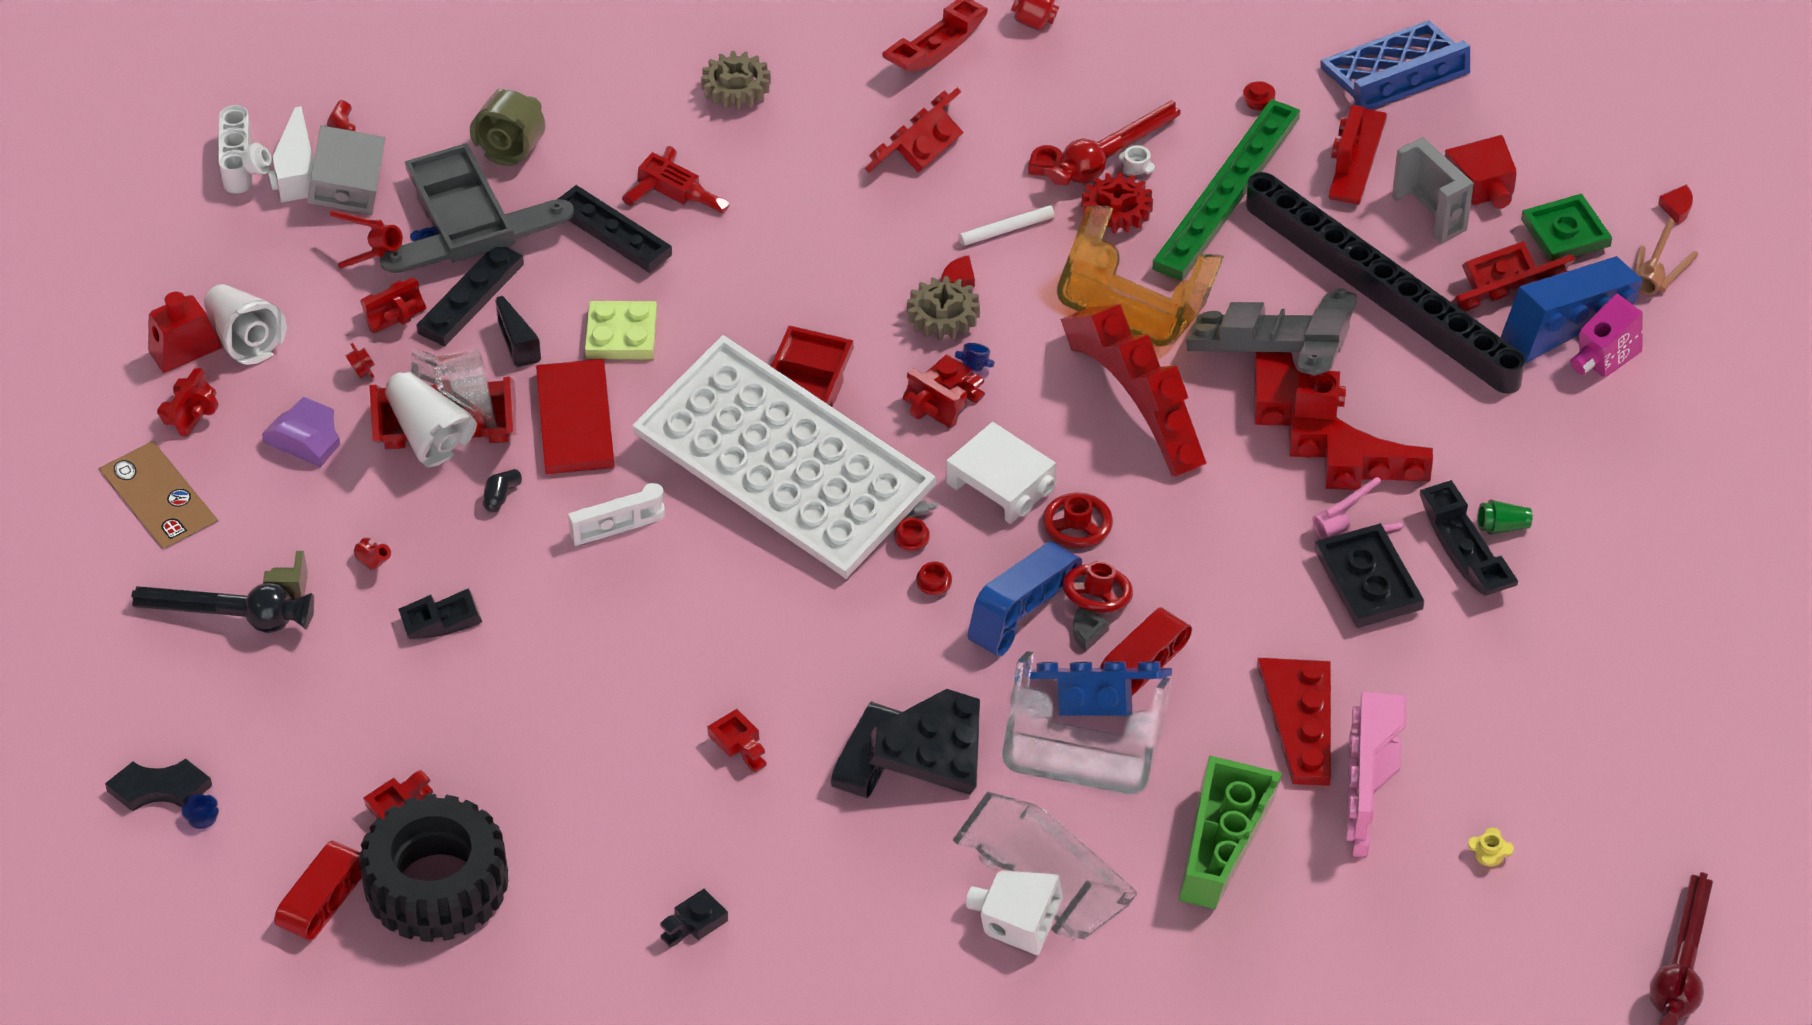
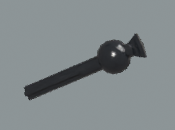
[131,583,314,633]

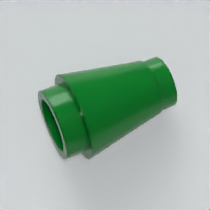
[1477,499,1533,535]

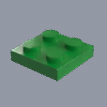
[1521,193,1612,262]

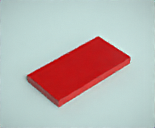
[536,359,615,474]

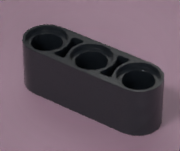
[831,701,902,799]

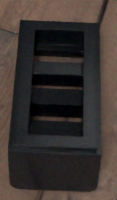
[495,296,541,367]

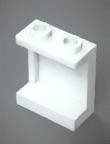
[946,421,1057,524]

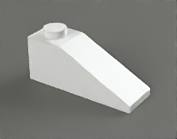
[268,106,314,203]

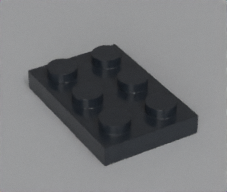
[1314,523,1424,628]

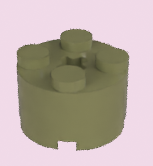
[470,89,545,166]

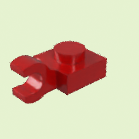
[925,354,985,403]
[707,709,767,772]
[363,770,433,819]

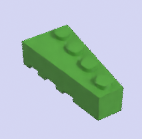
[1178,755,1282,910]

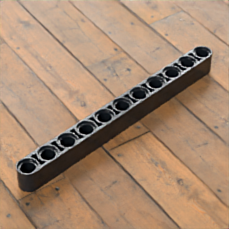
[1246,172,1525,394]

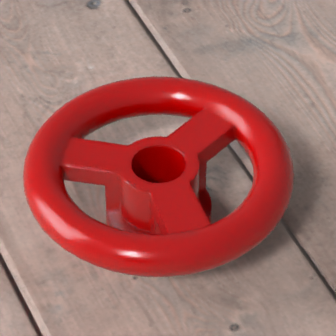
[1043,492,1113,548]
[1063,561,1133,613]

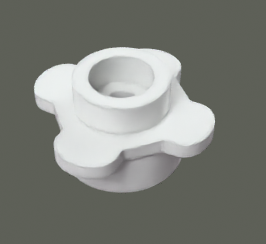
[1119,145,1155,176]

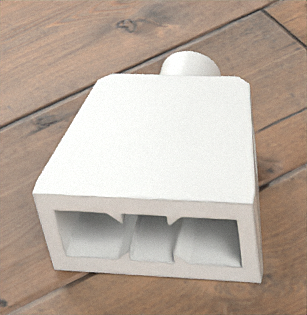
[966,870,1063,955]

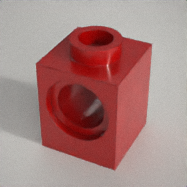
[1294,371,1346,421]

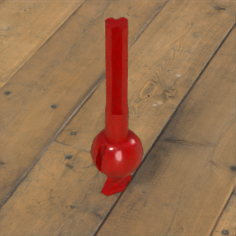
[1044,100,1181,186]

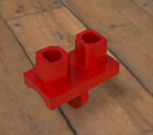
[360,277,427,334]
[157,368,219,436]
[903,368,967,428]

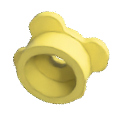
[1468,827,1514,867]

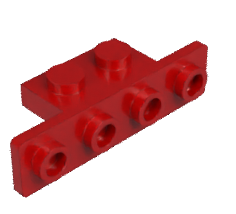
[865,87,964,173]
[1328,105,1387,205]
[1451,241,1575,312]

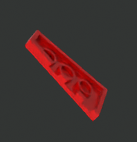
[1257,658,1331,786]

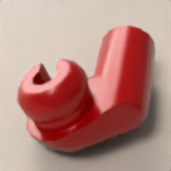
[327,100,356,131]

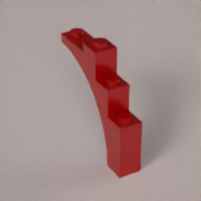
[1060,303,1207,476]
[1254,352,1433,490]

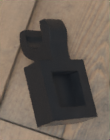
[660,889,728,947]

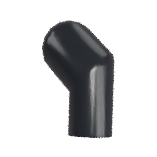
[482,469,522,512]

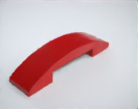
[882,0,988,71]

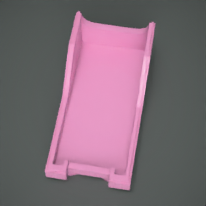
[1346,692,1407,857]

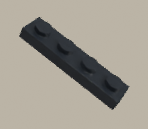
[558,185,672,273]
[416,247,524,347]

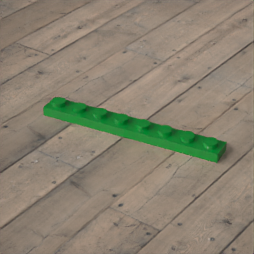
[1152,99,1300,281]

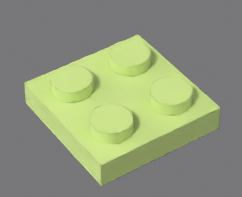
[585,301,658,360]

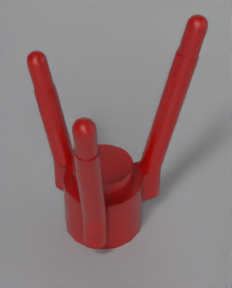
[330,210,403,268]

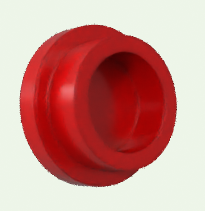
[1243,81,1276,111]
[894,517,930,551]
[916,561,952,595]

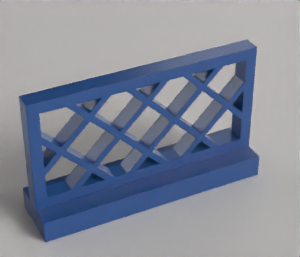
[1320,20,1470,110]

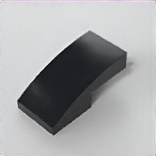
[398,588,482,639]

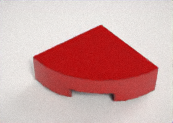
[1658,184,1693,224]
[941,255,975,287]

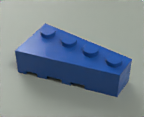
[1501,256,1643,363]

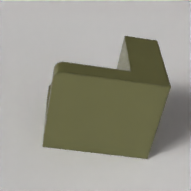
[263,551,308,600]

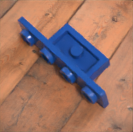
[1025,661,1172,716]

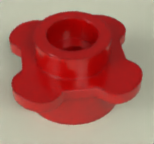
[345,343,375,379]

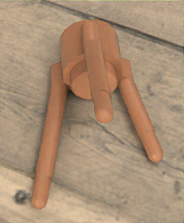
[1634,219,1698,295]

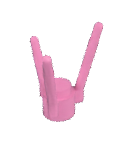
[1312,477,1403,539]

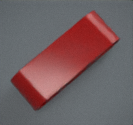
[1100,607,1192,695]
[274,840,362,941]

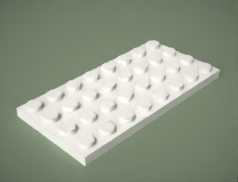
[632,335,936,579]

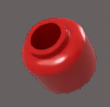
[1010,0,1059,30]

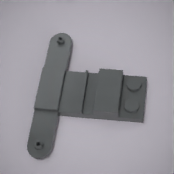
[380,143,574,273]
[1186,288,1357,375]

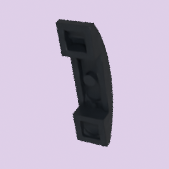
[1420,480,1518,596]

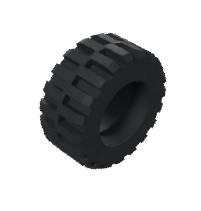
[359,794,509,942]

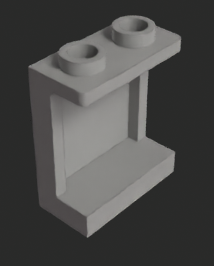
[307,125,385,214]
[1392,137,1474,244]

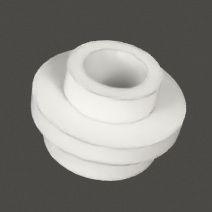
[242,142,272,175]

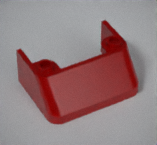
[369,376,516,449]

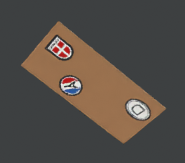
[98,441,219,549]

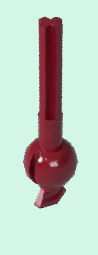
[1650,872,1713,1025]

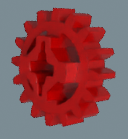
[1081,172,1153,234]

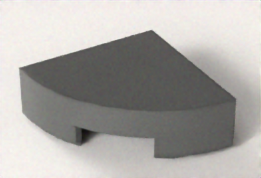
[1073,607,1109,651]

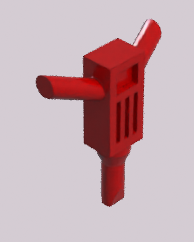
[622,146,730,214]

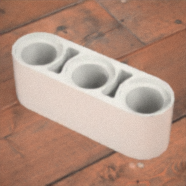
[218,105,253,194]

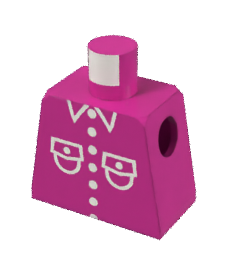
[1570,294,1643,376]

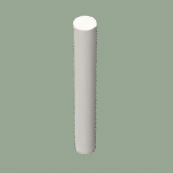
[959,205,1055,246]

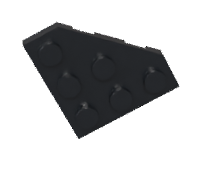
[869,689,980,795]

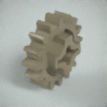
[701,51,771,110]
[907,276,980,340]

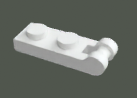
[568,483,665,546]

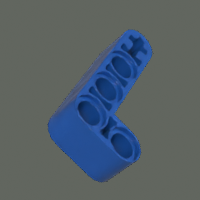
[967,541,1082,657]

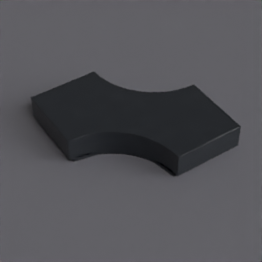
[105,758,212,811]

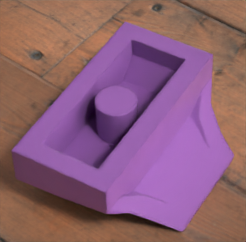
[262,397,340,467]

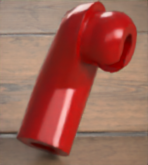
[354,537,391,570]

